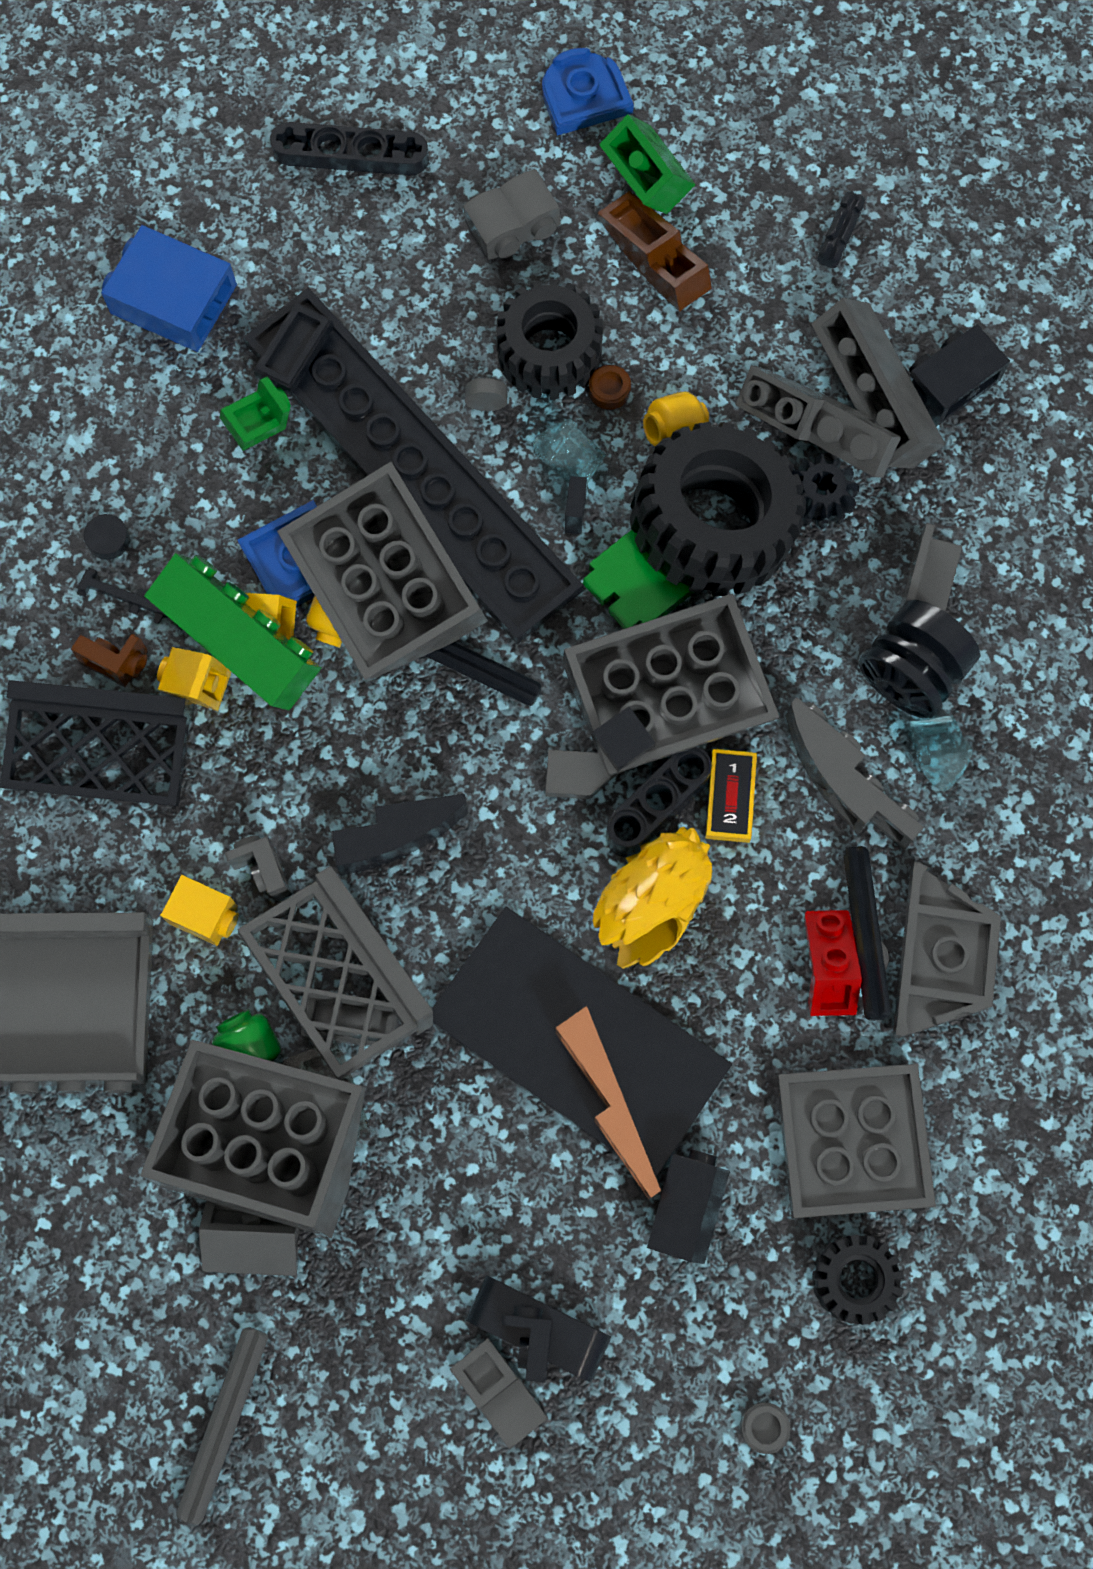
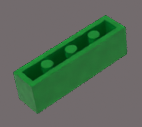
[144,553,322,710]

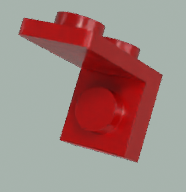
[804,910,862,1016]

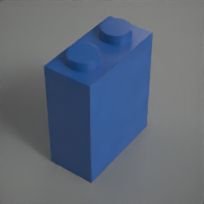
[101,225,237,352]

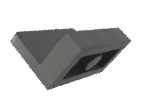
[899,523,962,612]
[199,1201,299,1276]

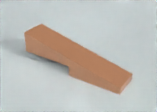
[556,1006,661,1199]

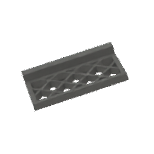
[237,866,433,1080]

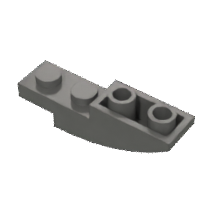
[735,365,901,478]
[786,697,924,850]

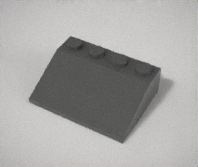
[277,462,488,682]
[563,593,780,776]
[140,1039,365,1238]

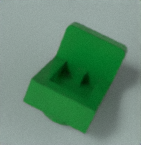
[219,376,290,451]

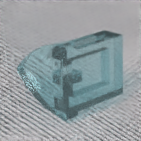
[533,418,606,484]
[909,715,973,791]

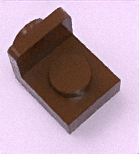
[71,634,148,688]

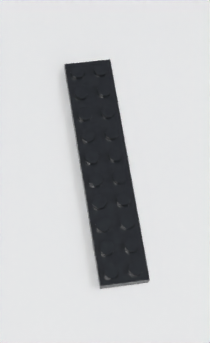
[243,287,583,645]

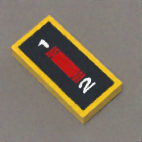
[705,749,757,843]

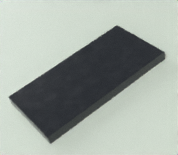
[432,906,732,1177]

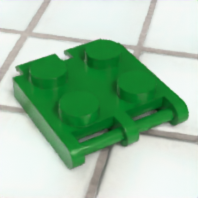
[583,530,694,629]

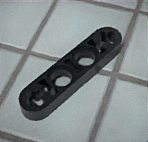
[270,122,429,175]

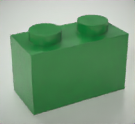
[599,114,696,214]

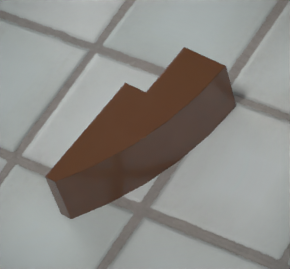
[597,191,712,312]

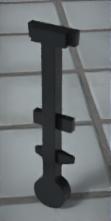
[77,567,183,630]

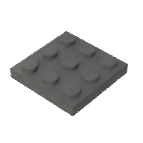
[776,1064,936,1219]

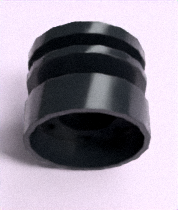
[858,599,981,719]

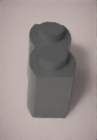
[463,170,561,260]

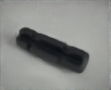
[817,191,865,268]

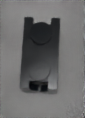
[909,324,1010,427]

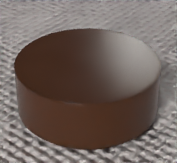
[589,365,631,410]

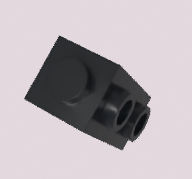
[647,1149,730,1264]

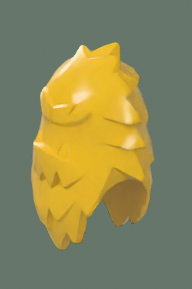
[593,827,712,969]

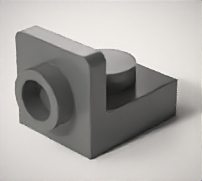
[225,835,292,902]

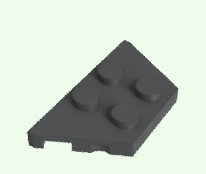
[892,862,1001,1038]

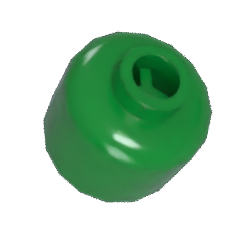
[212,1009,282,1061]

